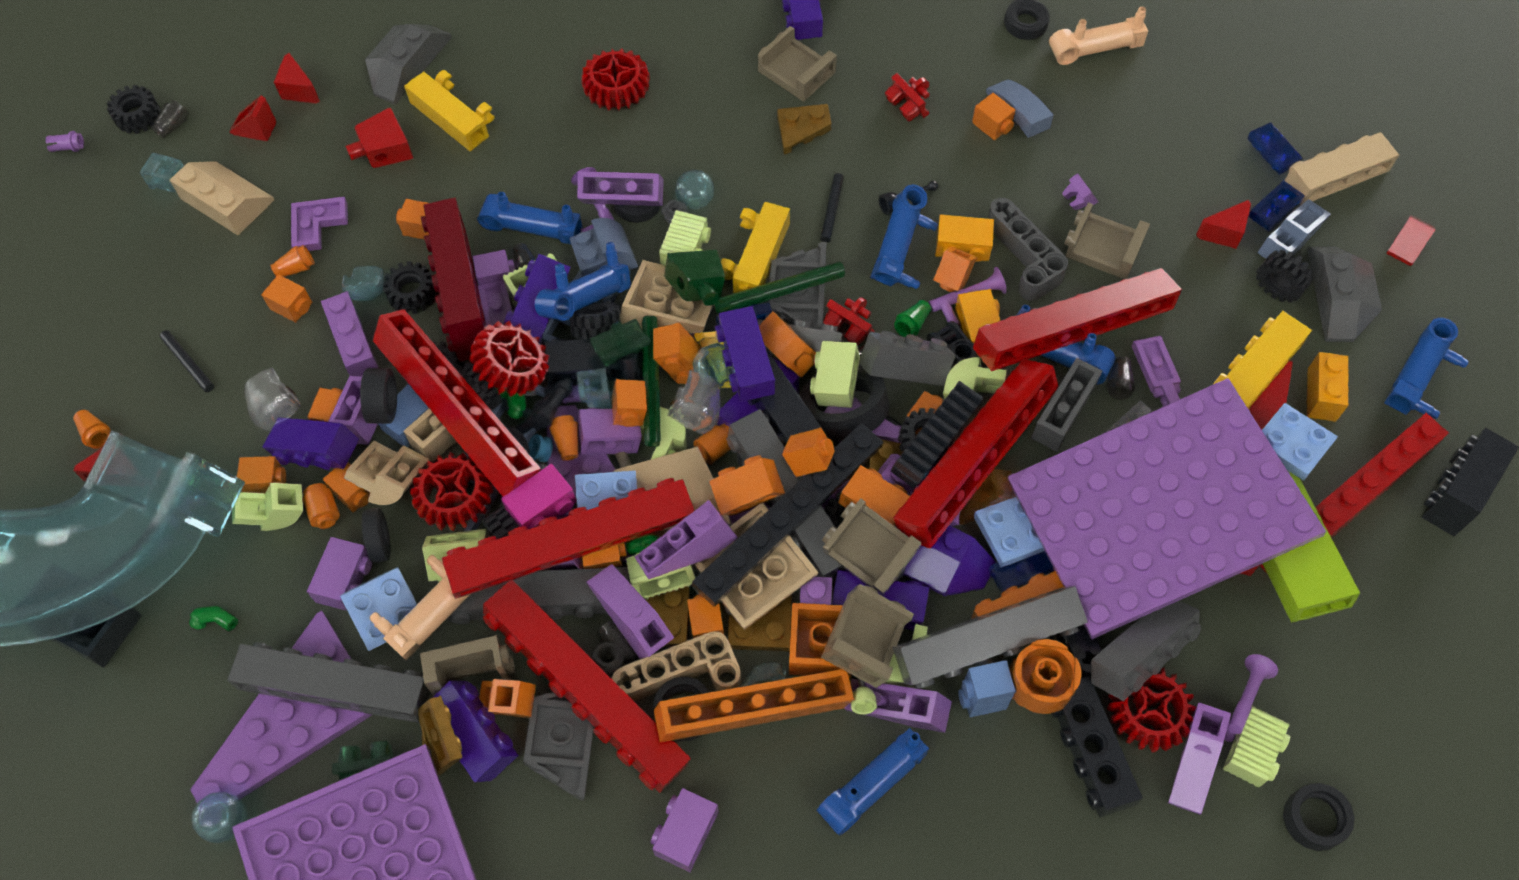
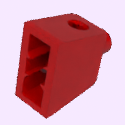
[345,107,413,168]

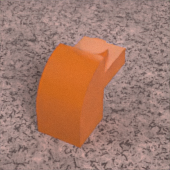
[759,312,816,378]
[479,679,536,718]

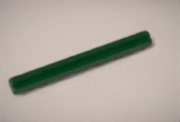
[714,262,845,315]
[642,316,661,447]

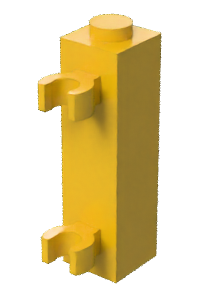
[404,70,495,151]
[721,202,790,293]

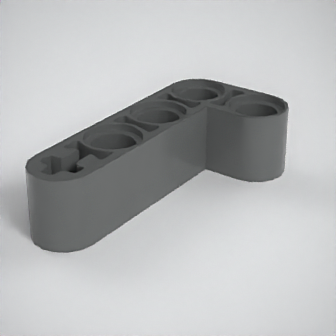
[987,198,1068,301]

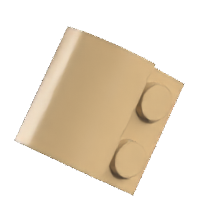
[344,441,429,505]

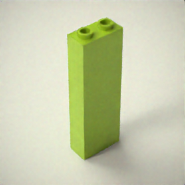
[1262,470,1360,623]

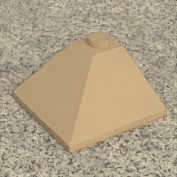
[620,260,713,336]
[613,447,731,537]
[693,502,819,630]

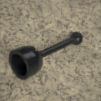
[878,181,938,215]

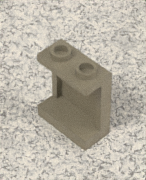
[758,26,837,102]
[1064,202,1150,279]
[822,498,921,596]
[821,584,914,688]
[420,635,516,696]

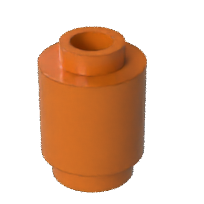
[693,424,731,465]
[302,483,340,529]

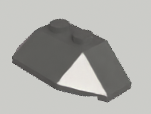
[365,24,452,105]
[1307,247,1382,342]

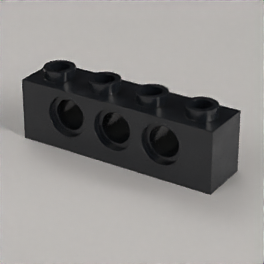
[1051,676,1143,818]

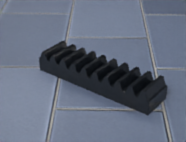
[890,381,984,489]

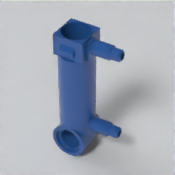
[870,184,938,289]
[477,192,583,245]
[535,242,631,321]
[1016,305,1116,385]
[1384,318,1469,419]
[816,728,929,836]

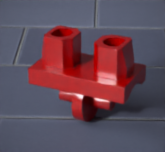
[885,73,930,122]
[823,297,875,346]

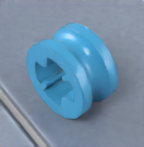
[528,434,553,463]

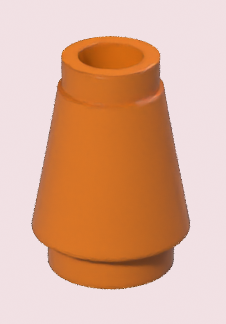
[270,245,315,277]
[73,410,111,449]
[549,415,579,461]

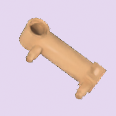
[1049,7,1148,65]
[369,555,470,661]

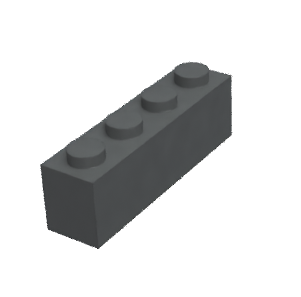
[1091,600,1201,701]

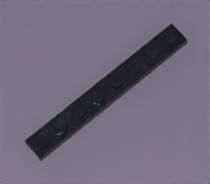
[692,423,884,607]

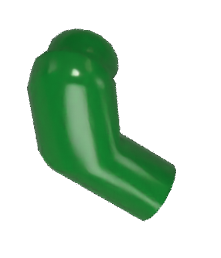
[496,388,526,419]
[626,533,660,555]

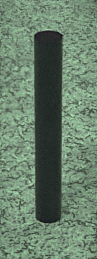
[820,173,844,243]
[159,330,214,392]

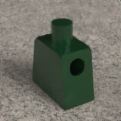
[664,249,725,306]

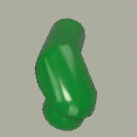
[189,606,238,632]

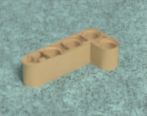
[612,631,741,702]

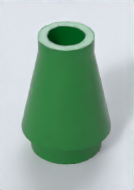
[894,300,931,337]

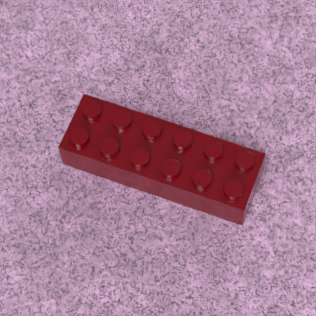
[421,197,486,362]

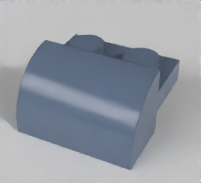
[570,218,638,276]

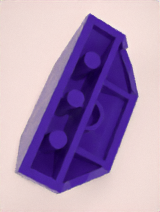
[895,525,997,596]

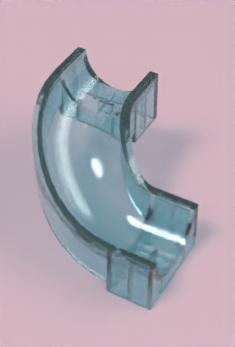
[0,431,245,646]

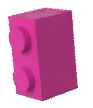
[501,463,576,530]

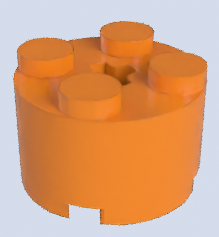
[1010,639,1081,714]

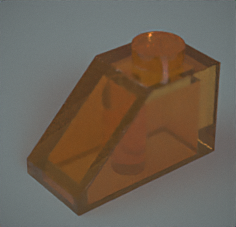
[959,468,1016,525]

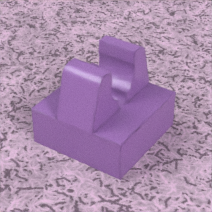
[1062,173,1099,210]

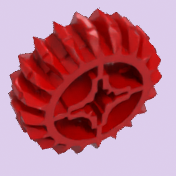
[581,48,650,111]
[470,321,549,397]
[410,451,493,531]
[1107,667,1196,753]

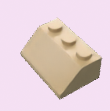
[170,162,274,235]

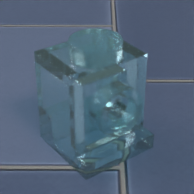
[140,152,184,193]
[576,368,612,409]

